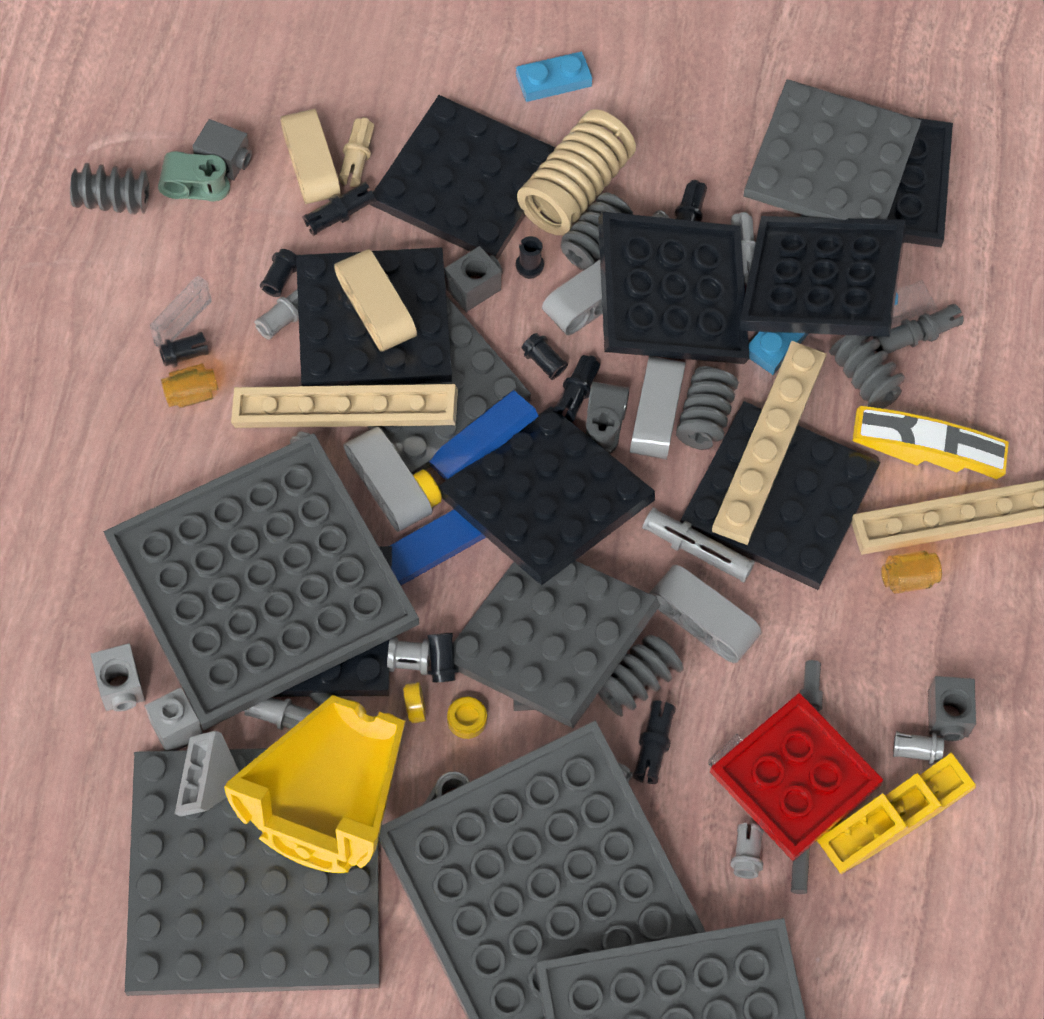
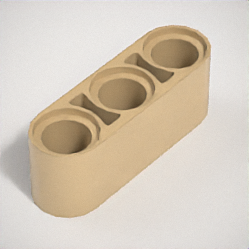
[280,109,341,204]
[334,249,417,351]

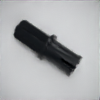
[675,179,707,222]
[553,355,600,422]

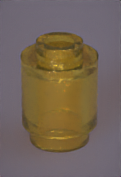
[160,363,219,409]
[881,550,942,594]

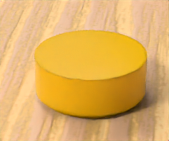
[413,469,442,508]
[403,682,426,724]
[447,697,487,739]

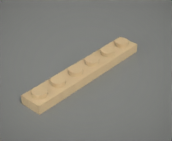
[712,341,827,545]
[231,384,458,428]
[851,480,1044,555]

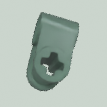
[158,151,230,202]

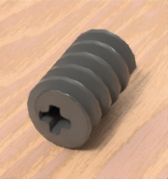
[70,163,150,215]
[561,192,633,271]
[829,335,905,409]
[676,366,739,450]
[598,635,684,717]

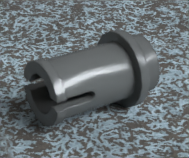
[917,304,964,342]
[873,319,923,354]

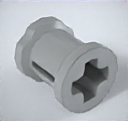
[387,637,430,675]

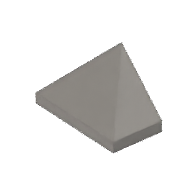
[175,731,239,816]

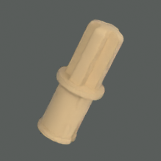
[338,117,374,187]

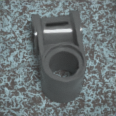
[586,381,630,454]

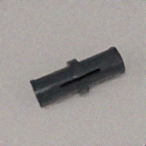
[302,182,376,236]
[633,701,676,784]

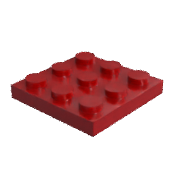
[710,693,883,861]

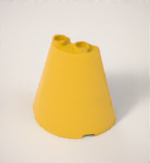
[224,695,405,873]

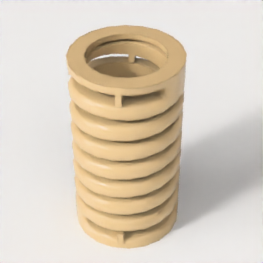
[517,109,636,236]

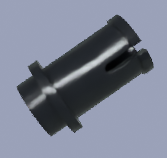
[515,236,544,279]
[259,249,297,297]
[159,332,209,368]
[521,333,568,380]
[427,633,459,683]

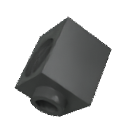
[193,119,252,181]
[444,246,503,312]
[928,676,976,741]

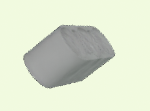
[542,260,603,335]
[630,356,686,460]
[343,426,432,532]
[649,565,762,663]

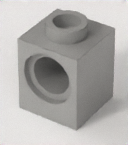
[91,643,145,711]
[144,687,203,751]

